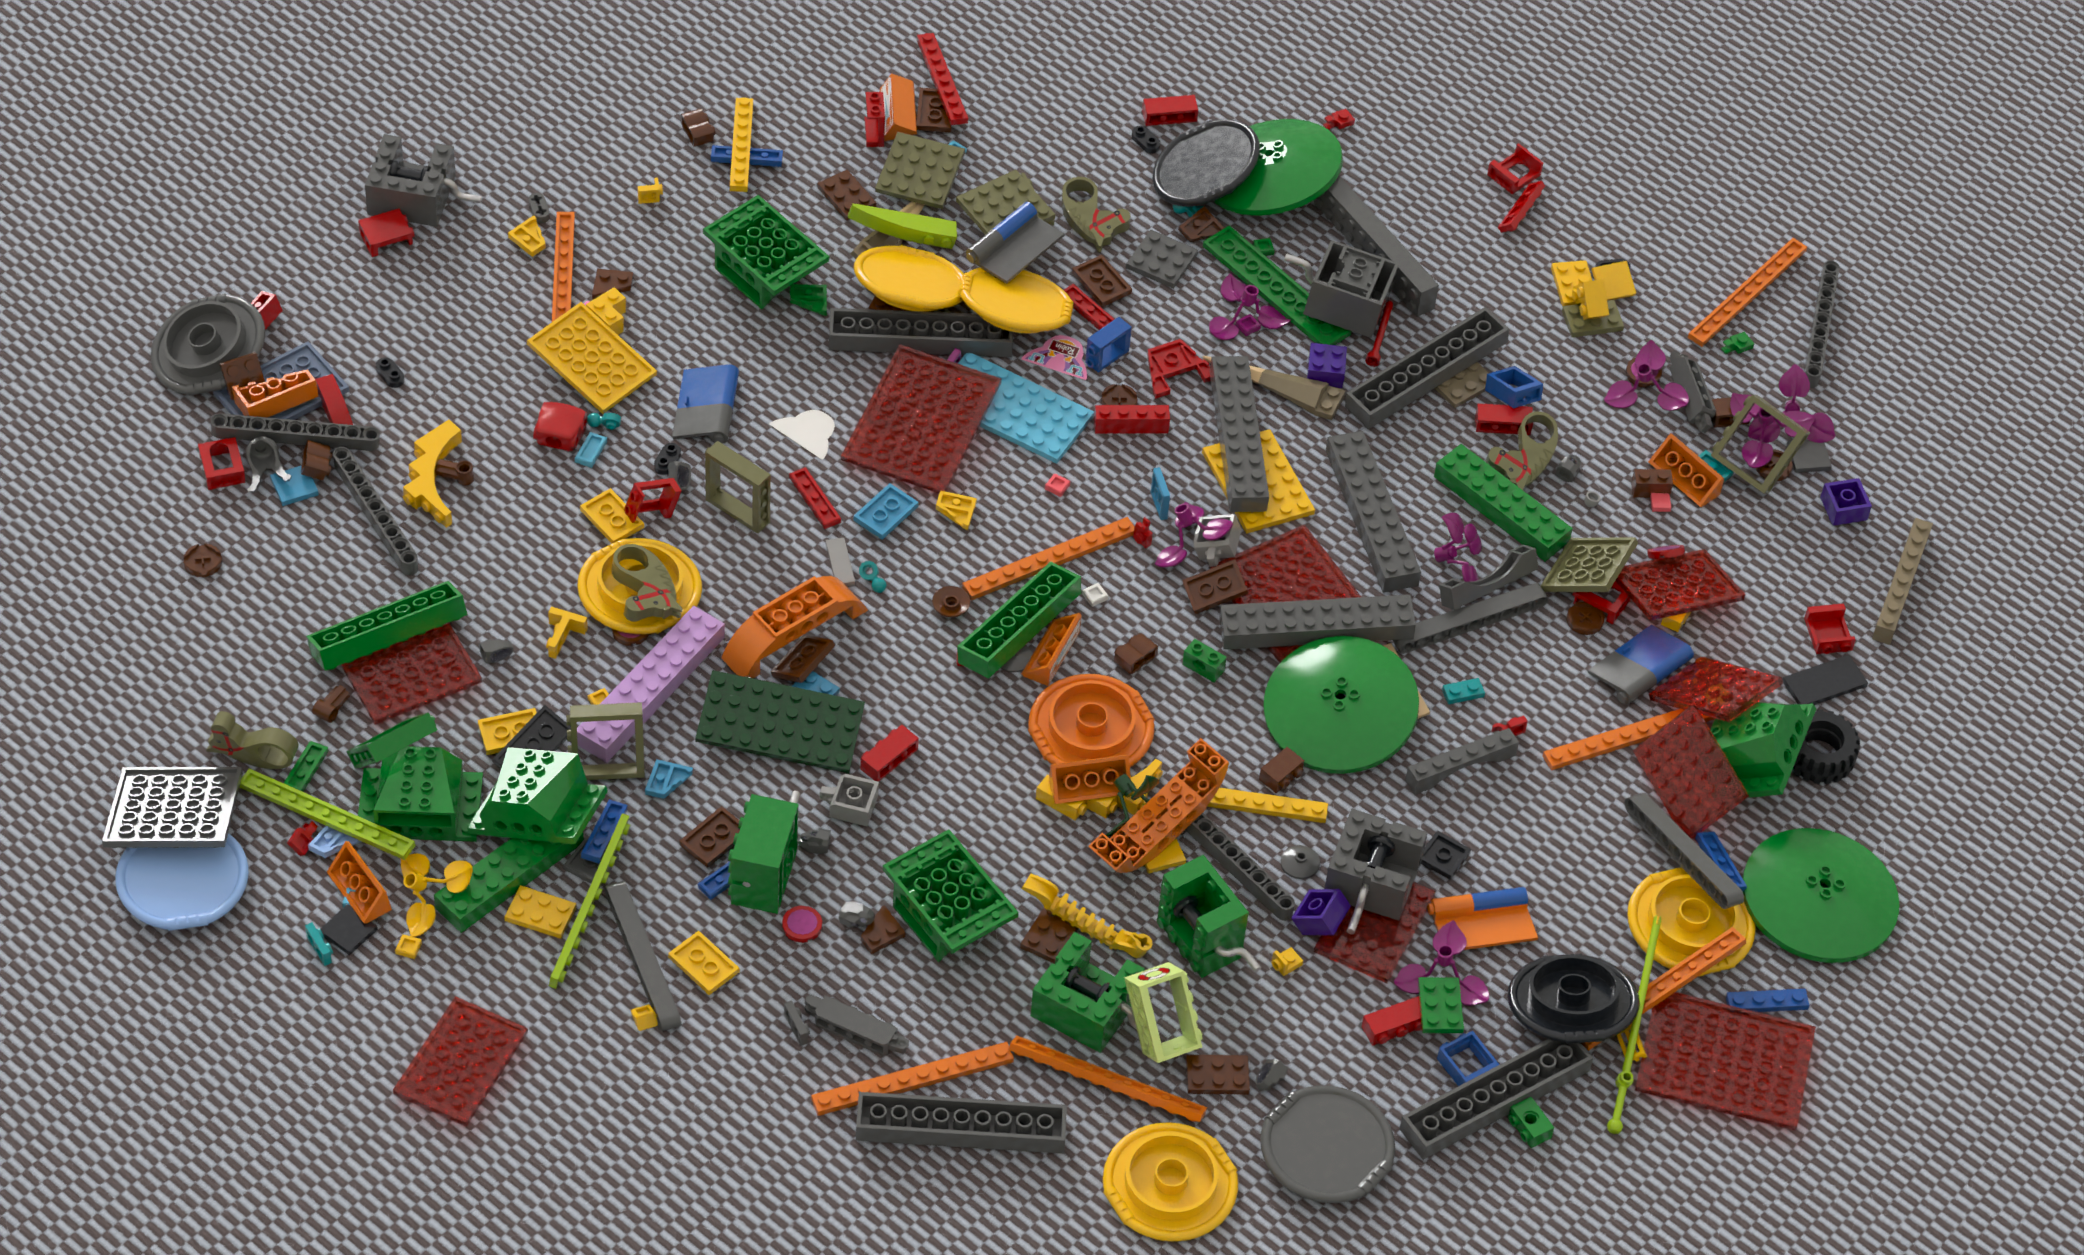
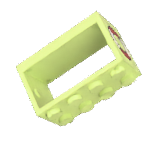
[1124,962,1203,1063]

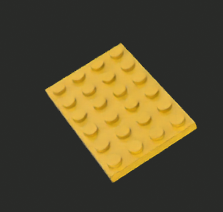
[527,302,657,414]
[1202,429,1315,534]

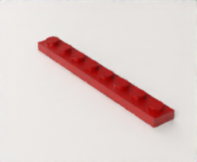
[917,33,968,125]

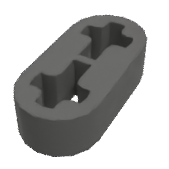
[529,193,550,223]

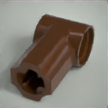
[435,459,474,486]
[312,685,350,723]

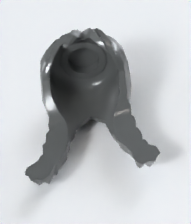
[245,436,291,493]

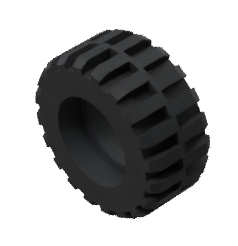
[1793,709,1860,784]

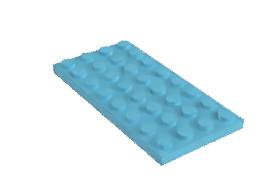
[930,353,1094,464]

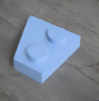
[308,826,362,858]

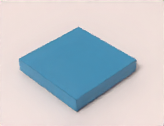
[270,465,319,506]
[1150,467,1170,520]

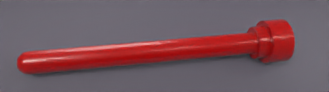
[1365,301,1393,367]

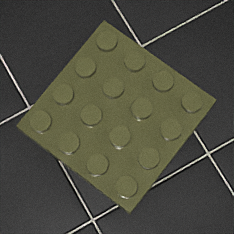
[875,132,965,209]
[956,169,1055,235]
[1541,537,1638,592]

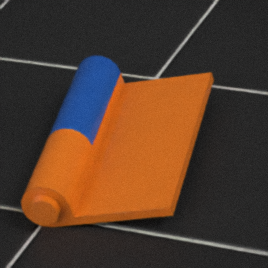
[1427,887,1538,950]

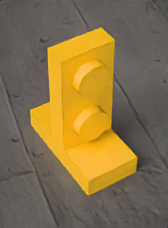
[546,606,588,659]

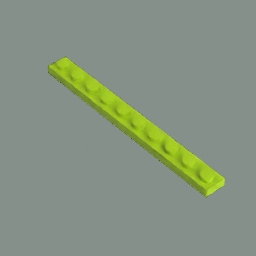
[239,768,416,860]
[549,813,631,989]

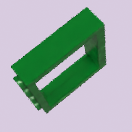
[346,712,438,769]

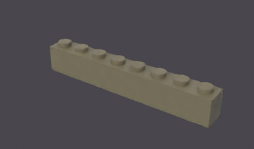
[1872,518,1933,645]

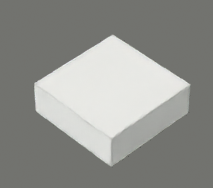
[1082,583,1108,607]

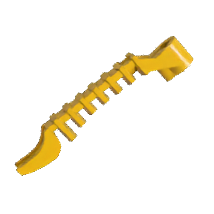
[1021,874,1152,958]

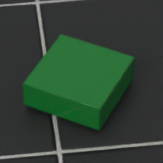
[1252,238,1275,256]

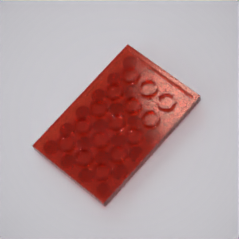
[1615,549,1745,621]
[342,623,482,725]
[1648,657,1783,722]
[1633,704,1749,839]
[1314,882,1436,984]
[393,996,528,1127]

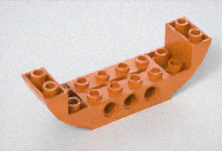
[721,576,868,678]
[1088,738,1229,873]

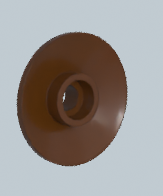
[932,586,970,617]

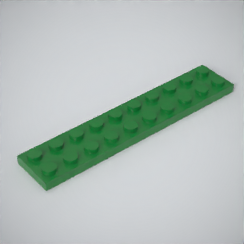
[1203,225,1352,345]

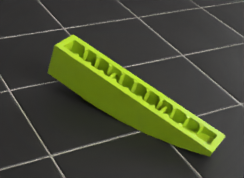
[848,203,957,249]

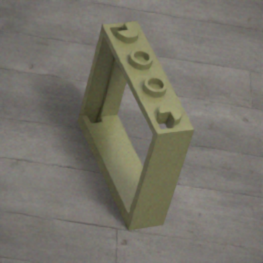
[1711,395,1810,494]
[705,441,771,534]
[566,702,645,780]

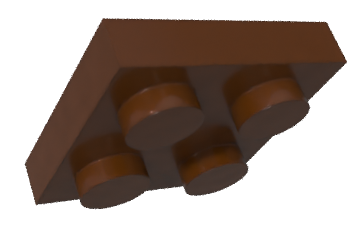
[220,352,265,400]

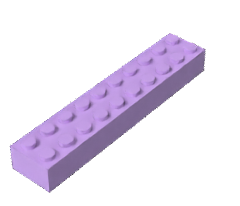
[577,606,725,763]

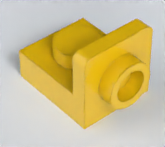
[637,178,663,204]
[1271,947,1303,976]

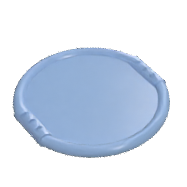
[115,833,249,931]

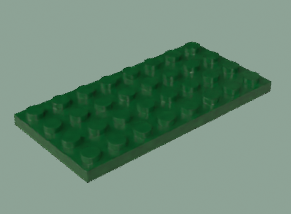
[695,670,865,774]

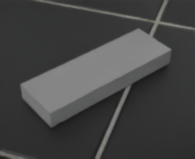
[826,538,855,587]

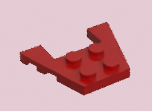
[1147,339,1211,399]

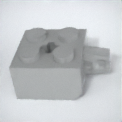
[1193,514,1242,567]
[819,774,879,827]

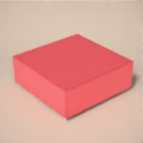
[1045,473,1070,497]
[1650,493,1671,512]

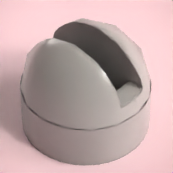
[1584,491,1601,507]

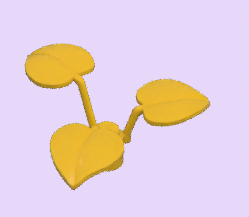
[400,853,473,937]

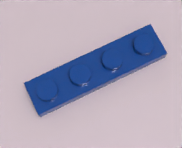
[711,145,783,167]
[581,799,628,864]
[1695,832,1747,892]
[1726,988,1810,1014]

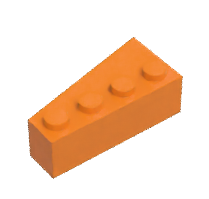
[232,369,319,418]

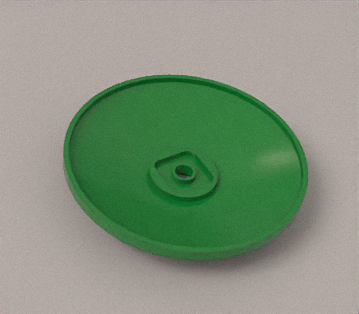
[1214,119,1343,216]
[1264,636,1419,774]
[1742,828,1899,963]

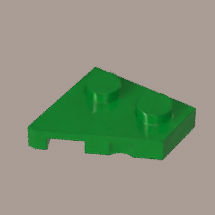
[790,284,827,316]

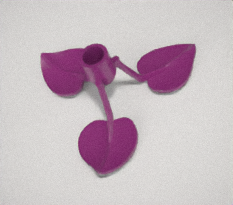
[1209,273,1290,340]
[1604,340,1689,411]
[1748,364,1836,443]
[1730,393,1815,468]
[1154,502,1234,567]
[1434,512,1482,582]
[1394,920,1489,1006]

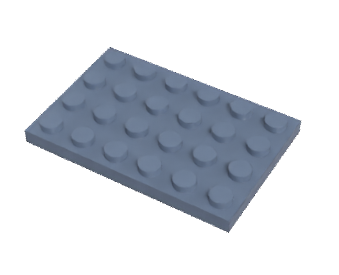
[213,341,349,430]

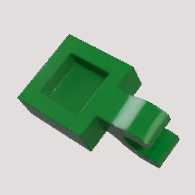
[1721,332,1754,354]

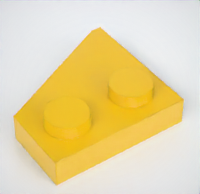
[508,215,546,257]
[936,491,977,530]

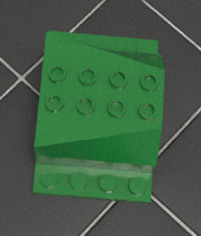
[703,195,830,310]
[1700,698,1816,801]
[358,746,483,842]
[467,747,608,844]
[882,829,1019,963]

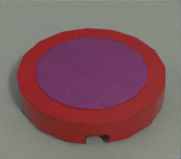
[1647,545,1685,559]
[782,905,822,943]

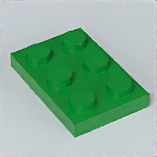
[1418,977,1464,1034]

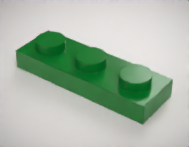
[284,741,328,792]

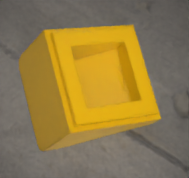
[630,1004,658,1031]

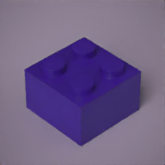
[1307,343,1347,388]
[1820,478,1872,526]
[1291,889,1351,935]

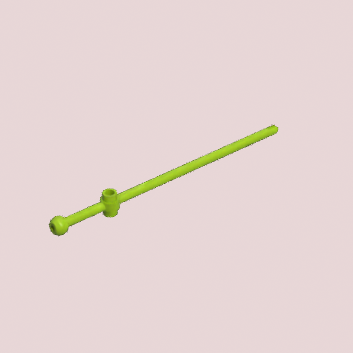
[1607,915,1662,1134]

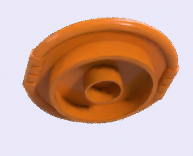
[1028,674,1155,767]

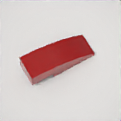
[315,374,353,425]

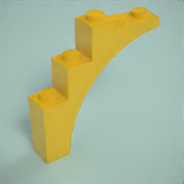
[403,419,462,528]
[1036,759,1163,821]

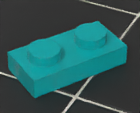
[1699,450,1733,483]
[1442,678,1485,705]
[305,922,333,966]

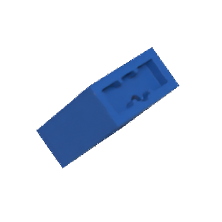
[1085,317,1132,372]
[1485,366,1543,408]
[1437,1031,1499,1086]

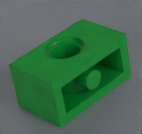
[1182,639,1227,683]
[1508,1096,1555,1148]

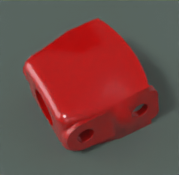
[533,402,587,451]

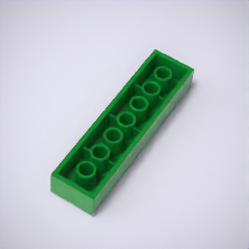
[1434,444,1573,562]
[957,561,1081,679]
[306,581,468,671]
[434,832,584,933]

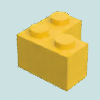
[1572,279,1609,320]
[586,287,626,335]

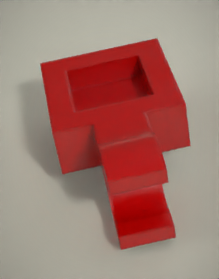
[1323,108,1355,130]
[1133,517,1153,548]
[1491,715,1528,736]
[287,821,318,856]

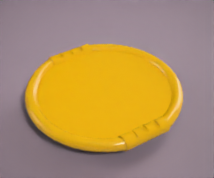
[854,245,964,312]
[959,267,1074,333]
[577,538,702,634]
[1627,867,1756,977]
[1103,1123,1238,1241]

